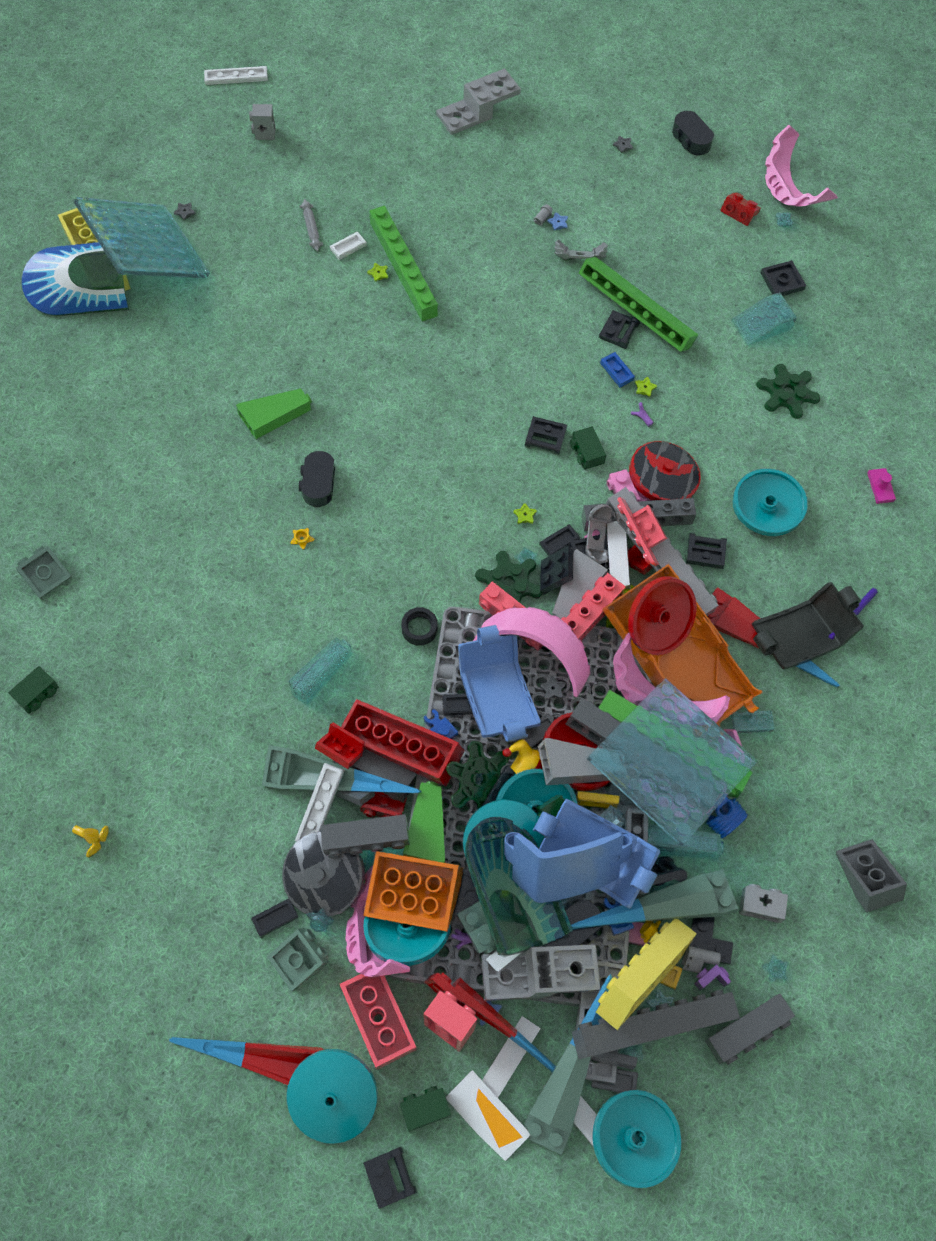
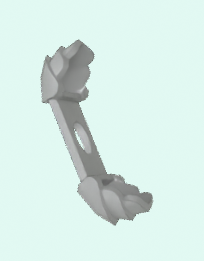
[554,240,608,260]
[585,504,613,564]

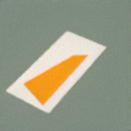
[446,1070,530,1161]

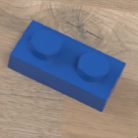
[600,352,635,388]

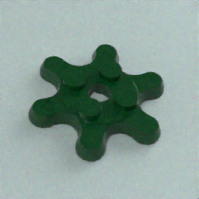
[756,364,820,419]
[475,551,543,603]
[446,741,509,810]

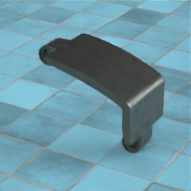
[752,582,864,670]

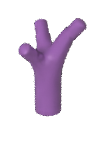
[631,402,654,427]
[451,928,472,949]

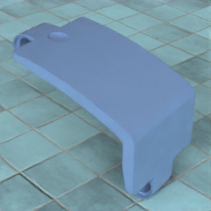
[458,625,541,742]
[533,799,660,908]
[504,832,633,903]

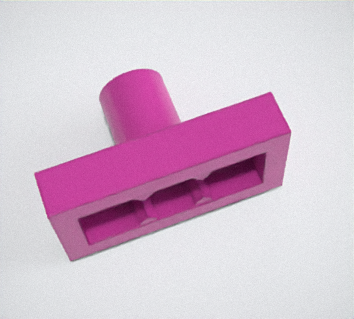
[867,468,896,504]

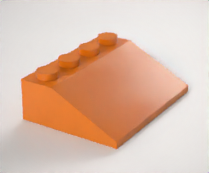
[363,851,464,932]

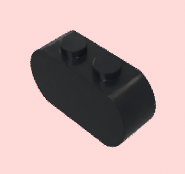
[672,111,714,155]
[299,451,335,507]
[543,900,601,947]

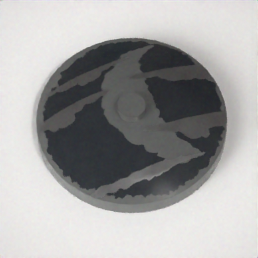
[282,832,365,917]

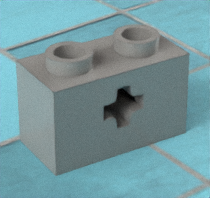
[249,104,276,140]
[739,884,788,923]

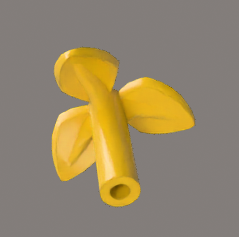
[72,825,109,857]

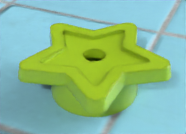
[367,263,388,282]
[635,377,657,397]
[513,503,537,524]

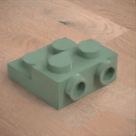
[16,546,72,599]
[456,892,517,954]
[267,928,329,991]

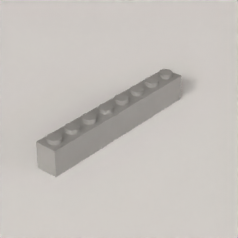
[606,487,718,616]

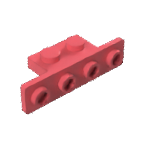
[617,497,667,566]

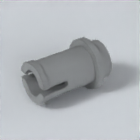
[533,204,553,226]

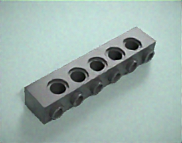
[582,498,696,531]

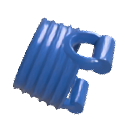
[706,794,748,839]

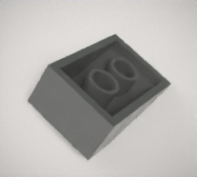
[836,839,907,912]

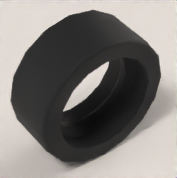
[401,607,437,646]

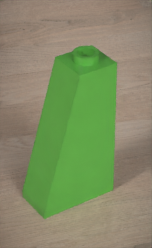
[236,388,312,439]
[403,781,445,863]

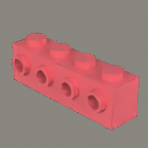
[561,573,626,641]
[479,582,543,651]

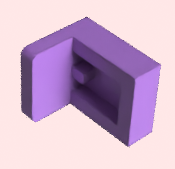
[694,964,731,990]

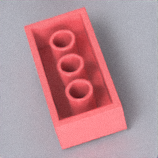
[340,974,417,1070]
[424,991,477,1052]

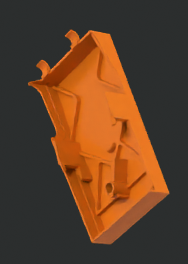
[602,564,763,738]

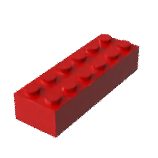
[341,699,465,787]

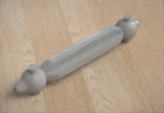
[300,199,323,252]

